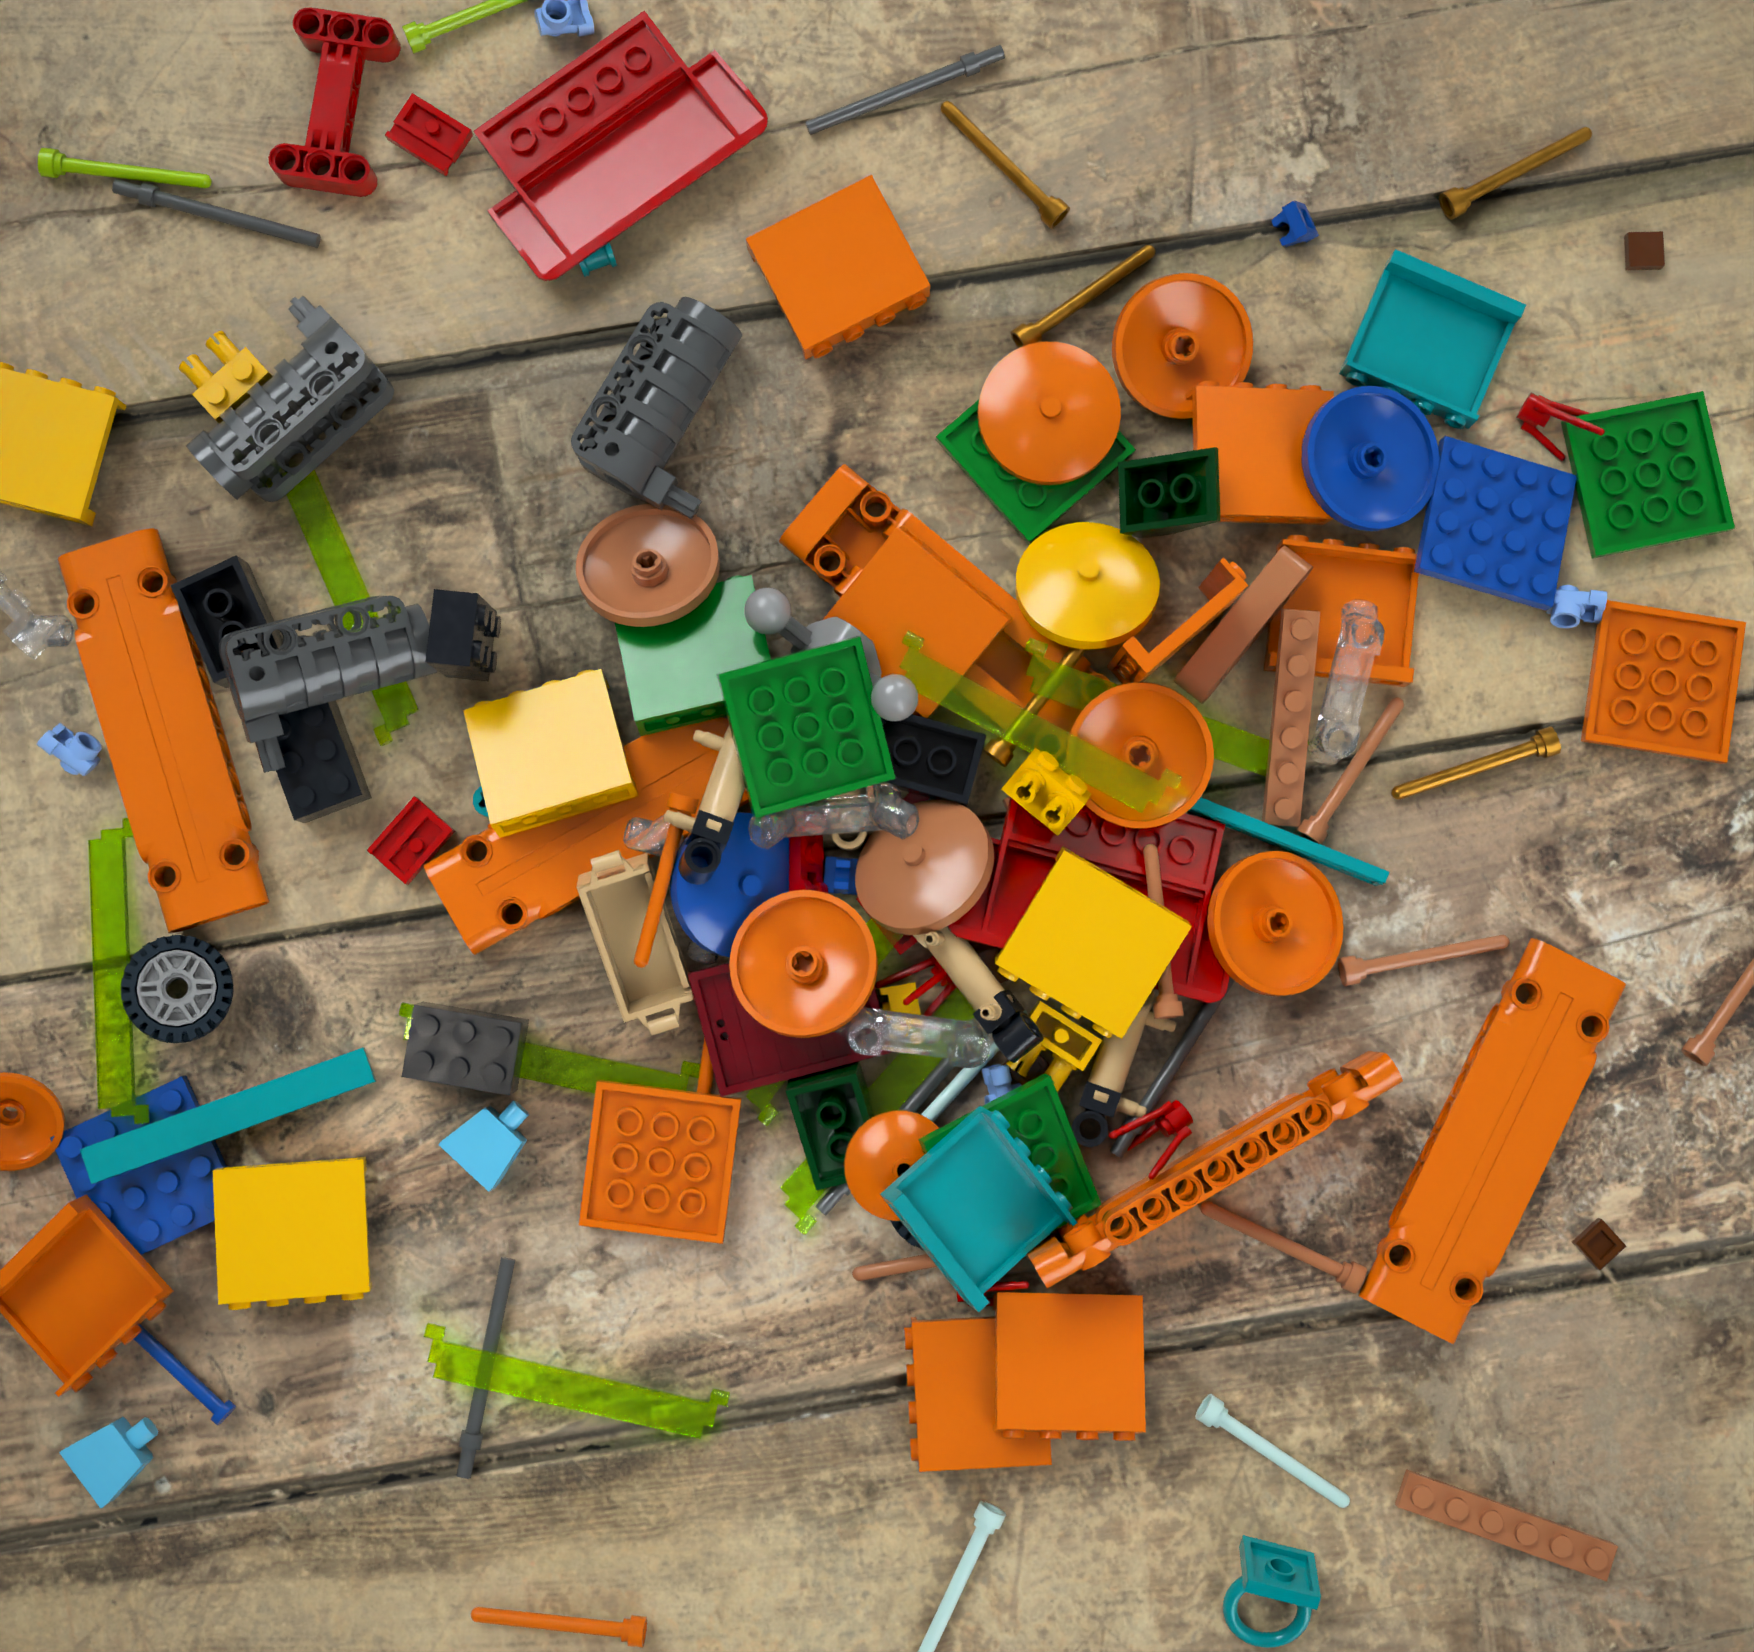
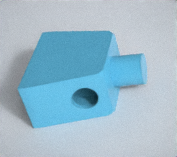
[438,1100,529,1192]
[59,1417,158,1508]

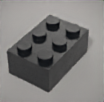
[170,555,283,689]
[425,589,501,682]
[276,700,372,823]
[879,714,986,807]
[402,1001,529,1095]

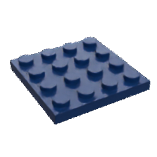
[1414,436,1576,611]
[50,1076,227,1255]

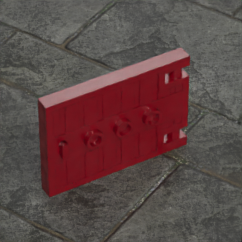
[688,962,892,1097]

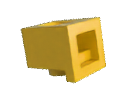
[879,982,922,1037]

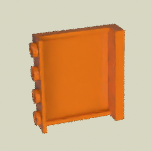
[746,174,931,360]
[1186,381,1334,525]
[823,526,1013,718]
[1263,535,1419,687]
[1107,557,1249,684]
[0,1194,174,1397]
[993,1292,1146,1441]
[904,1316,1052,1472]

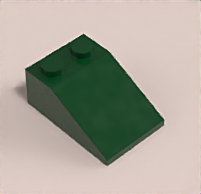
[1118,447,1220,538]
[786,1061,874,1190]

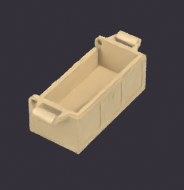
[576,850,694,1035]

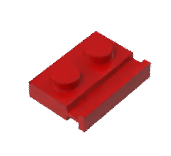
[385,93,474,176]
[367,796,455,885]

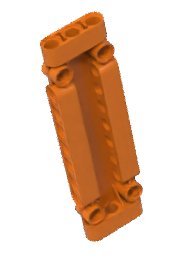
[779,464,1114,775]
[58,528,269,933]
[423,717,749,955]
[1358,938,1626,1344]
[1027,1051,1403,1288]

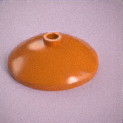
[0,1072,65,1171]
[844,1110,939,1221]

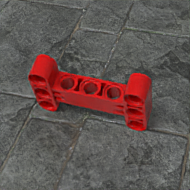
[268,7,401,197]

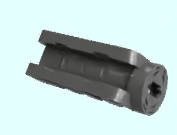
[186,296,394,502]
[571,297,742,519]
[219,596,438,773]

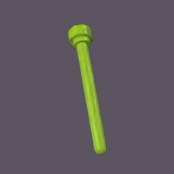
[402,0,528,54]
[38,148,212,188]

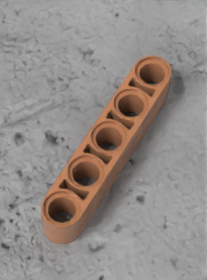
[1174,545,1313,704]

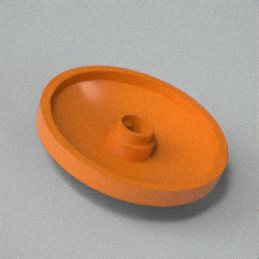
[1112,273,1253,419]
[978,341,1121,485]
[1067,682,1214,828]
[1207,851,1344,996]
[729,890,878,1038]

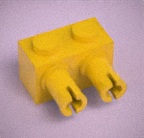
[179,331,273,423]
[1001,747,1091,836]
[1006,1000,1103,1093]

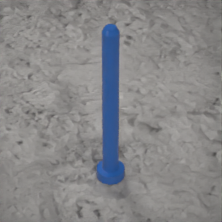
[134,1324,236,1426]

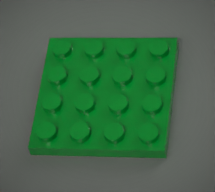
[1561,391,1735,559]
[935,400,1136,545]
[716,636,896,818]
[918,1074,1102,1231]

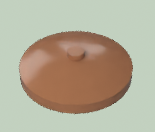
[576,504,720,627]
[855,799,994,935]

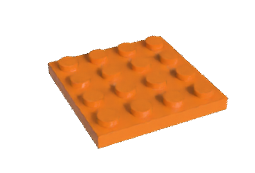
[1581,600,1746,764]
[579,1080,742,1244]

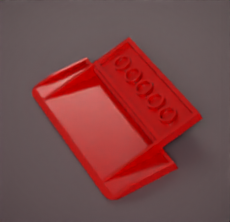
[473,10,768,281]
[947,797,1230,1003]

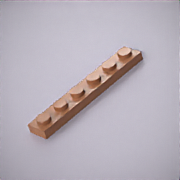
[1262,609,1320,827]
[1395,1469,1618,1582]

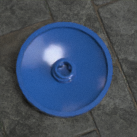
[1301,386,1440,531]
[670,812,789,957]

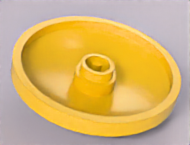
[1015,522,1160,649]

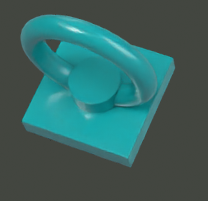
[1223,1535,1321,1648]

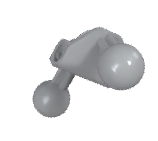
[744,587,918,721]

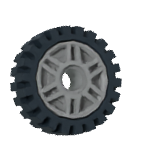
[121,935,234,1043]

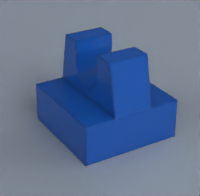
[1271,200,1319,247]
[824,856,858,895]

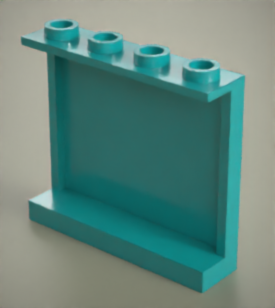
[1339,249,1526,429]
[880,1106,1077,1313]

